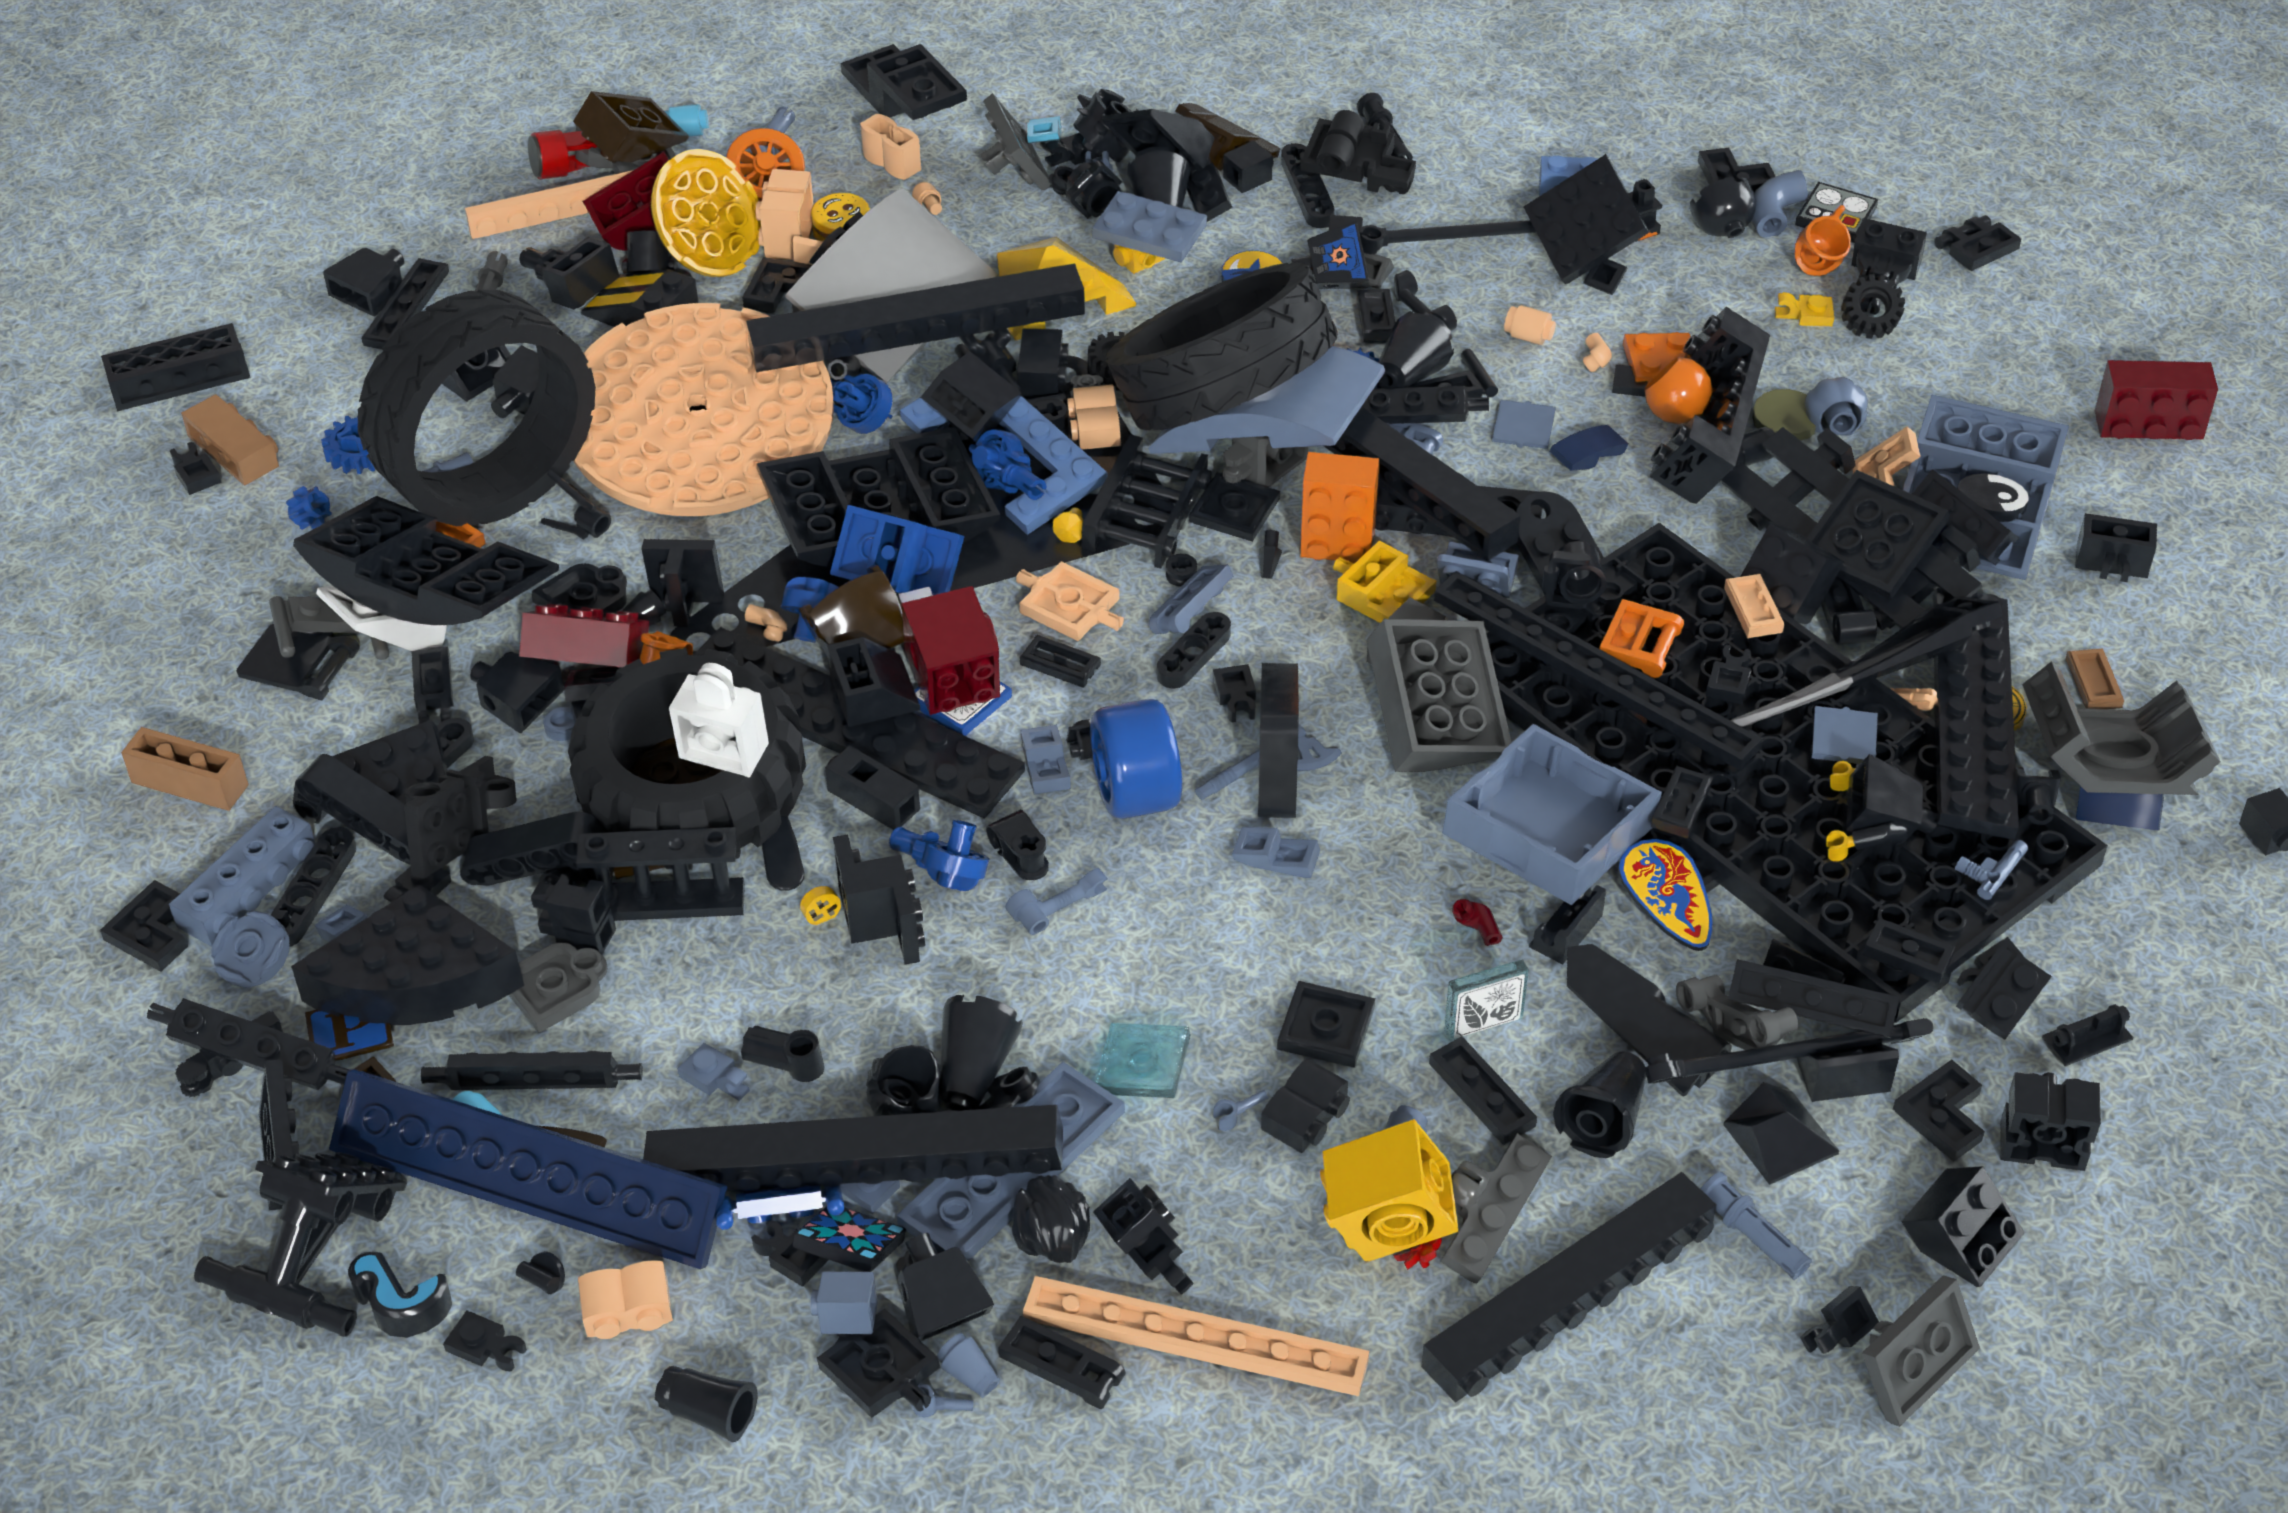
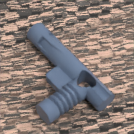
[1955,840,2028,900]

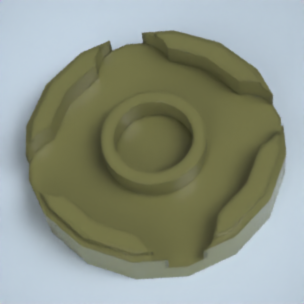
[1752,389,1816,441]

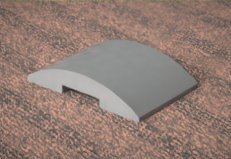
[785,188,999,384]

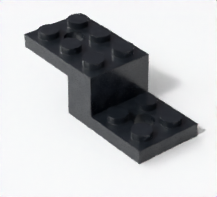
[841,44,967,120]

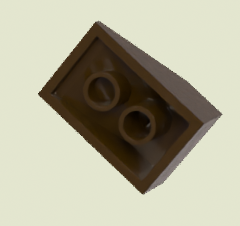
[573,91,689,163]

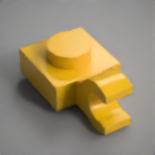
[1775,292,1834,326]

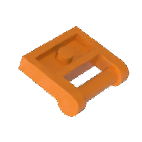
[1600,599,1684,678]

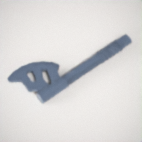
[1195,724,1342,800]

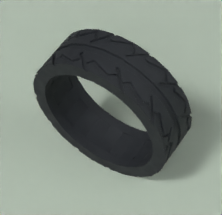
[1105,262,1338,431]
[358,290,596,526]

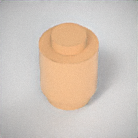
[1504,305,1556,345]

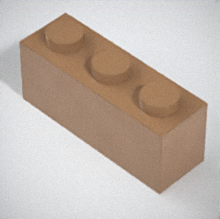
[181,394,279,486]
[121,727,249,811]

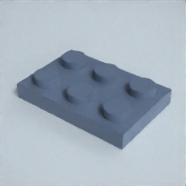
[1092,191,1207,263]

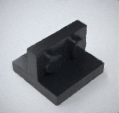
[641,539,724,627]

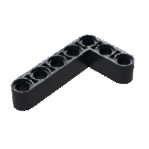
[1258,663,1299,818]

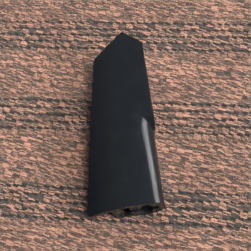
[1567,944,1732,1097]

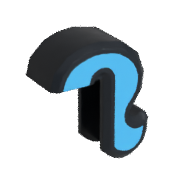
[348,1252,452,1338]

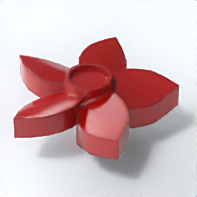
[1393,1238,1442,1270]

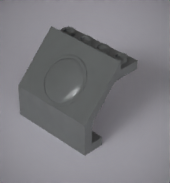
[2022,661,2221,795]

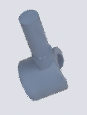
[1213,1090,1269,1131]
[911,1384,974,1418]

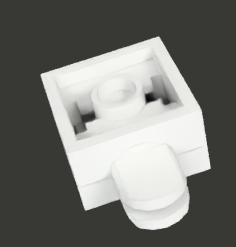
[669,663,769,777]

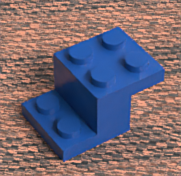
[830,505,964,595]

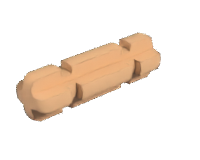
[1890,688,1938,711]

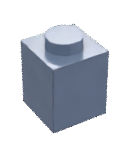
[811,1272,878,1334]

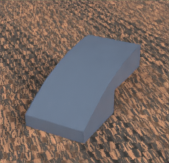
[1020,724,1071,795]
[1232,827,1320,878]

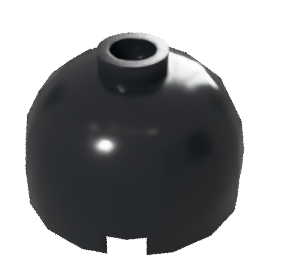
[1689,177,1756,238]

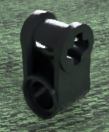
[986,809,1049,880]

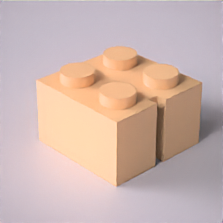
[756,169,814,260]

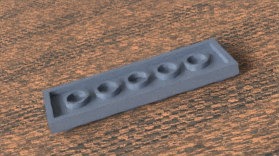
[897,1062,1125,1261]

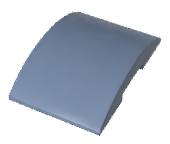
[1148,346,1385,454]
[1902,394,2069,580]

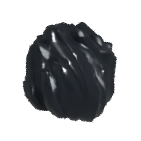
[866,1045,941,1116]
[1012,1175,1090,1263]

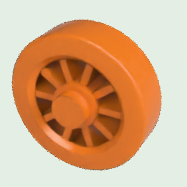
[726,128,805,201]

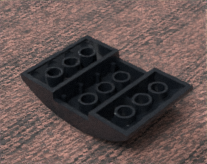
[756,427,1000,568]
[293,496,559,625]

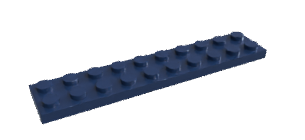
[329,1069,727,1270]

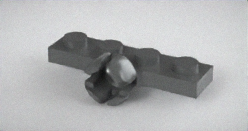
[1440,1133,1552,1284]

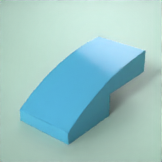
[1027,116,1062,144]

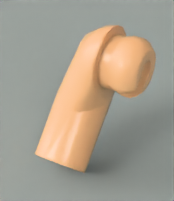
[1583,333,1612,372]
[745,604,787,642]

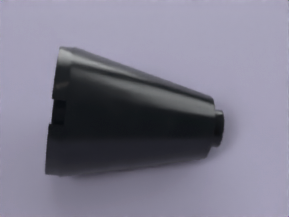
[1127,146,1190,208]
[1378,311,1454,389]
[940,995,1023,1111]
[1553,1051,1647,1158]

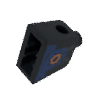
[1291,221,1369,289]

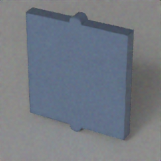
[1492,400,1556,449]
[1811,706,1878,764]

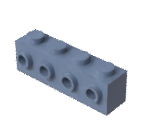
[169,806,316,947]

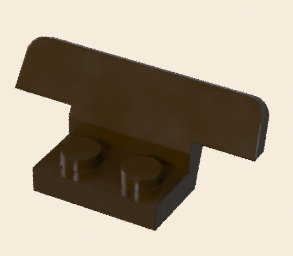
[1175,103,1280,172]

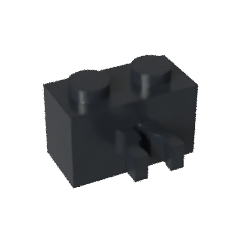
[2075,513,2157,582]

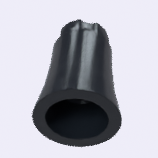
[655,1366,758,1442]

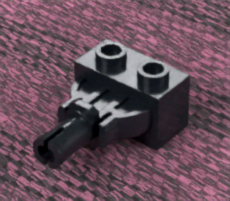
[1851,218,1927,315]
[519,237,620,310]

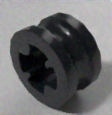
[1166,553,1197,587]

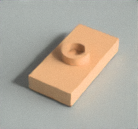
[1724,574,1784,638]

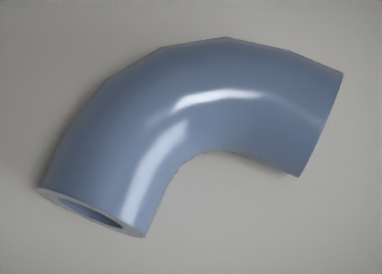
[1752,170,1808,238]

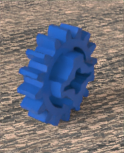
[321,416,375,474]

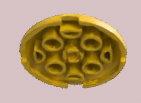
[651,149,761,277]

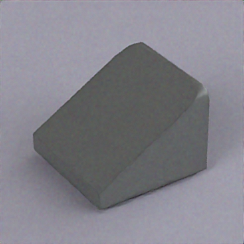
[1364,253,1394,289]

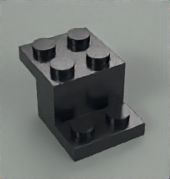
[833,834,926,965]

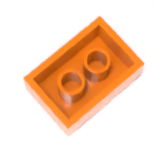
[1300,452,1379,563]

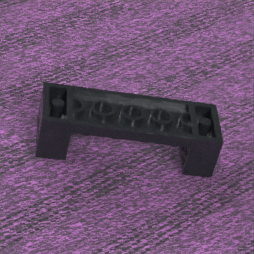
[1650,307,1770,504]

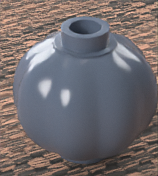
[1804,377,1868,435]

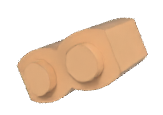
[860,114,921,180]
[1067,384,1121,450]
[578,1261,673,1339]

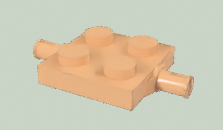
[1016,561,1124,641]

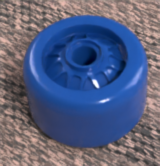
[1090,699,1182,819]

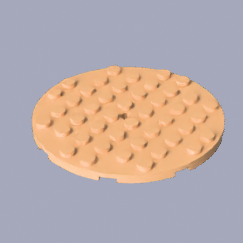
[573,303,834,516]

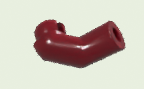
[1452,899,1503,946]

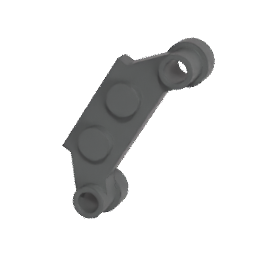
[1676,975,1798,1050]

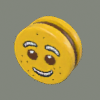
[811,193,870,242]

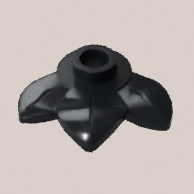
[972,1066,1040,1110]

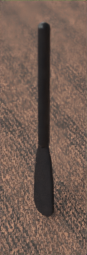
[762,815,805,891]

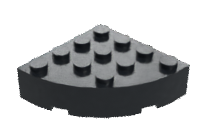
[291,885,524,1025]

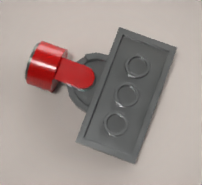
[528,125,676,180]

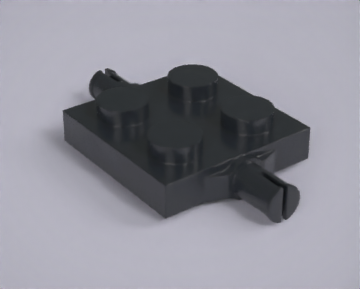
[817,1309,940,1418]

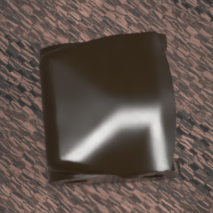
[799,565,904,657]

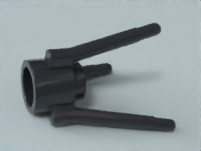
[540,470,611,540]

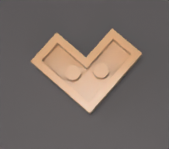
[1852,426,1920,486]

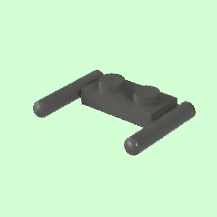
[269,596,389,660]

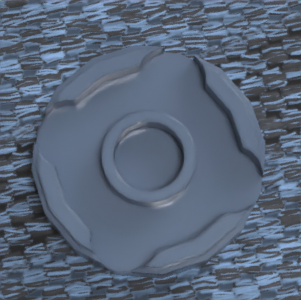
[211,911,289,988]

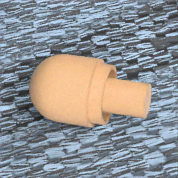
[912,182,942,215]

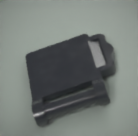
[236,624,360,701]

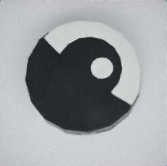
[1957,474,2029,522]

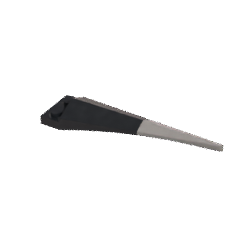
[1730,596,2003,727]

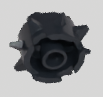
[1073,89,1139,163]

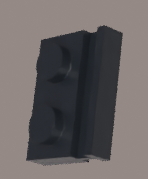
[1956,943,2052,1040]

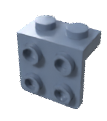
[1437,541,1519,598]

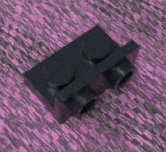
[1093,1178,1179,1254]

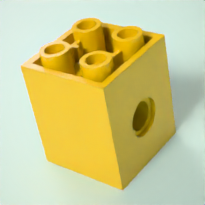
[1320,1119,1459,1261]

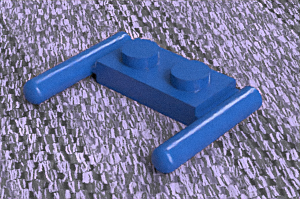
[716,1185,844,1230]

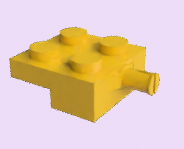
[1333,540,1437,623]

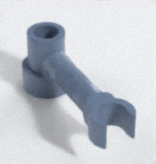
[1005,868,1108,935]

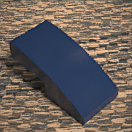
[1549,424,1629,471]
[2076,786,2164,830]

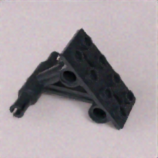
[194,1152,407,1337]

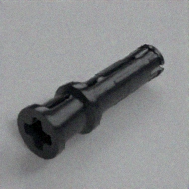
[1356,92,1413,160]

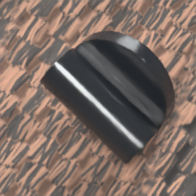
[516,1251,565,1294]

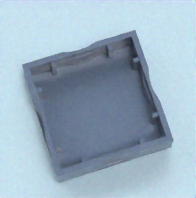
[1442,724,1662,905]

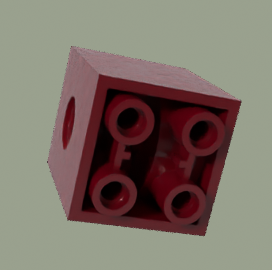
[902,586,1000,715]

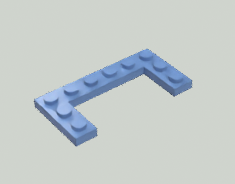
[900,396,1108,535]

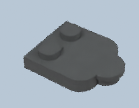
[509,943,608,1033]

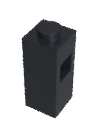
[825,745,920,830]

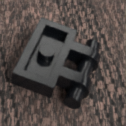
[1934,215,2022,271]

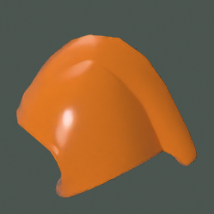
[1795,205,1851,276]

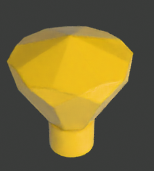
[1053,508,1083,543]

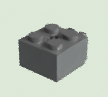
[1223,436,1308,487]

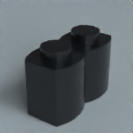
[1261,1058,1350,1153]

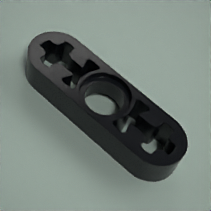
[1157,612,1231,689]

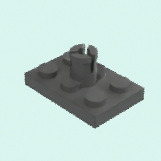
[980,93,1052,190]
[1862,1275,1980,1427]

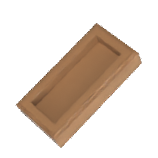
[2065,648,2125,709]

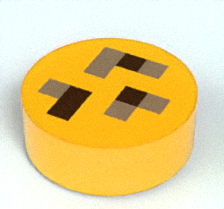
[800,886,841,925]

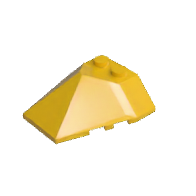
[997,237,1136,341]

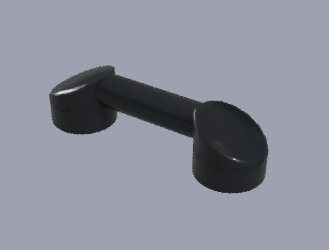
[1394,270,1457,331]

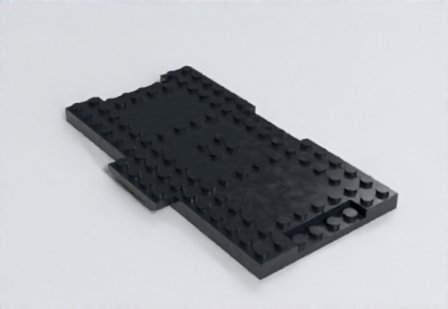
[1486,523,2108,1023]

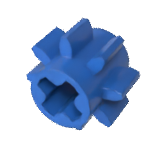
[286,486,332,530]

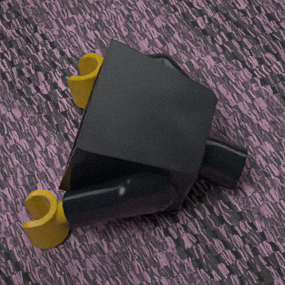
[1826,754,1937,862]

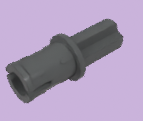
[475,251,508,291]

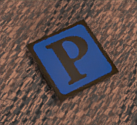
[305,1009,394,1061]

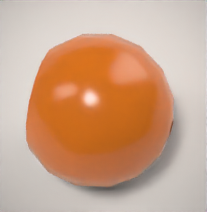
[1644,357,1713,424]

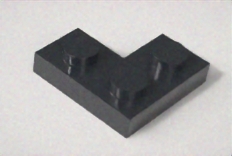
[1698,147,1776,193]
[742,257,812,312]
[100,880,188,972]
[1893,1059,1985,1162]

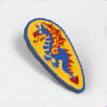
[1618,839,1712,951]

